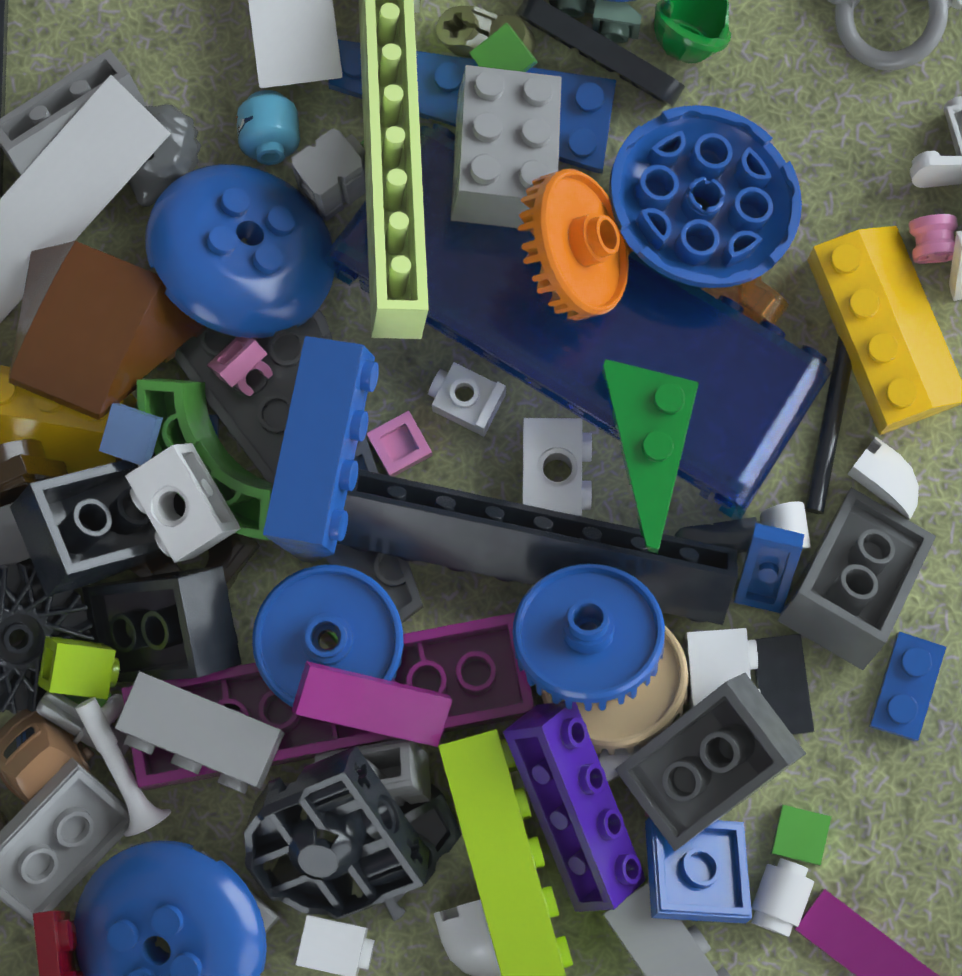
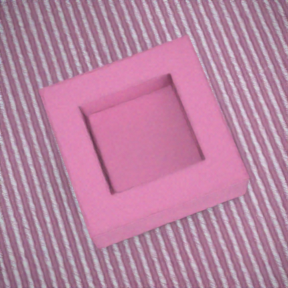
[366,410,433,477]

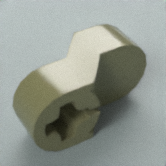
[436,6,536,57]

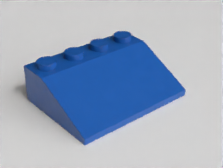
[263,336,379,563]

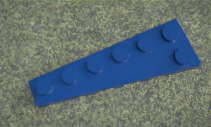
[328,39,616,173]

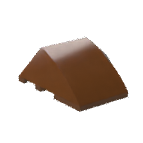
[9,241,207,420]

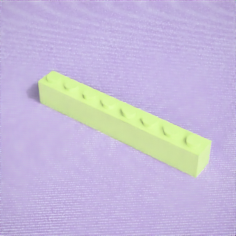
[359,0,429,339]

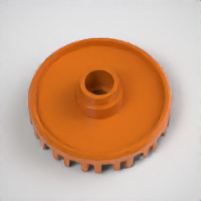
[518,169,629,321]

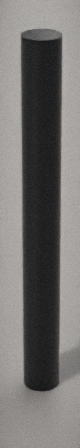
[805,336,852,514]

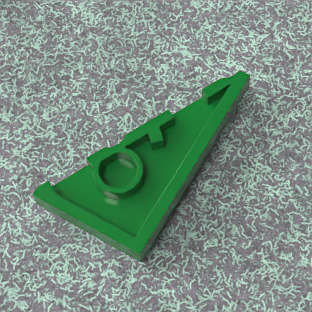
[602,359,699,553]

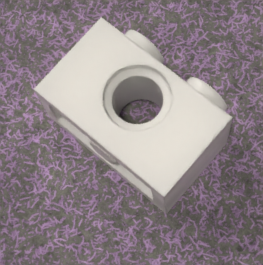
[523,418,592,517]
[125,443,241,563]

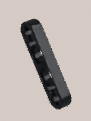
[515,0,685,108]

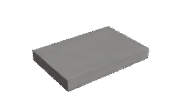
[0,758,129,926]

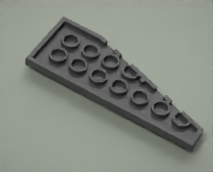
[173,309,423,623]

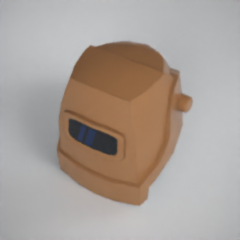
[0,709,94,807]

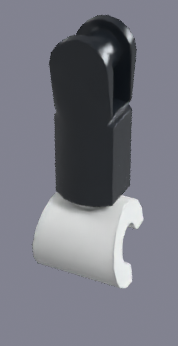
[674,502,811,553]

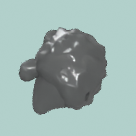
[127,104,201,207]

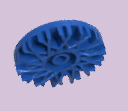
[512,564,665,711]
[252,565,404,707]

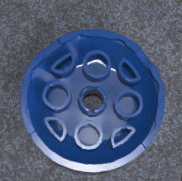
[609,105,802,288]
[145,164,335,338]
[74,840,267,976]

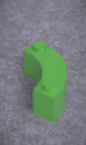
[137,378,274,540]

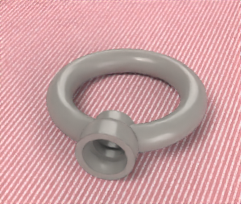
[826,0,948,71]

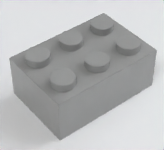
[451,65,562,228]

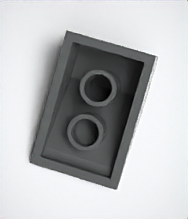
[777,487,936,670]
[615,673,806,851]

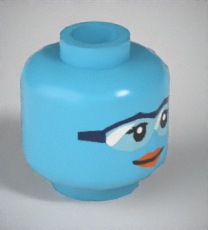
[236,90,300,165]

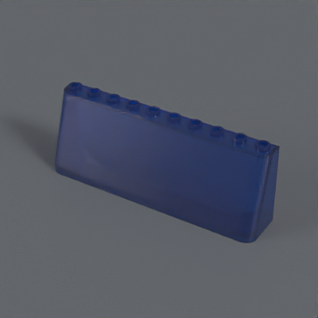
[325,123,831,520]

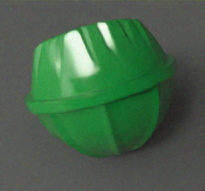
[654,0,731,64]

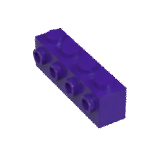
[503,701,646,912]

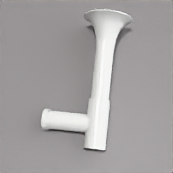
[75,694,171,837]

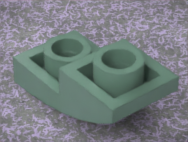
[549,0,642,43]

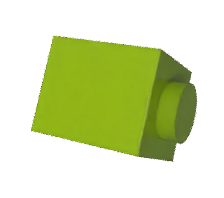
[38,636,120,700]

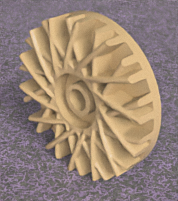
[542,626,689,755]

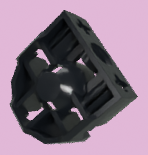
[244,746,429,920]

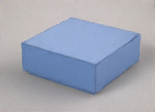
[99,403,163,466]

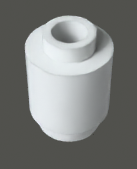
[751,858,814,937]

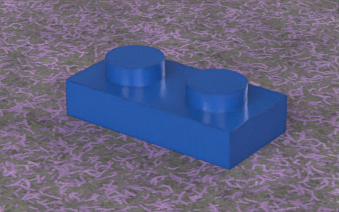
[734,523,805,613]
[869,632,946,742]

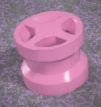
[909,214,958,264]

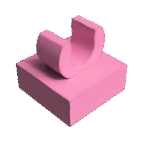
[207,337,273,396]

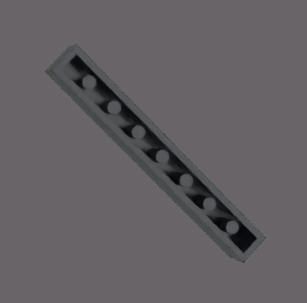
[337,469,738,625]

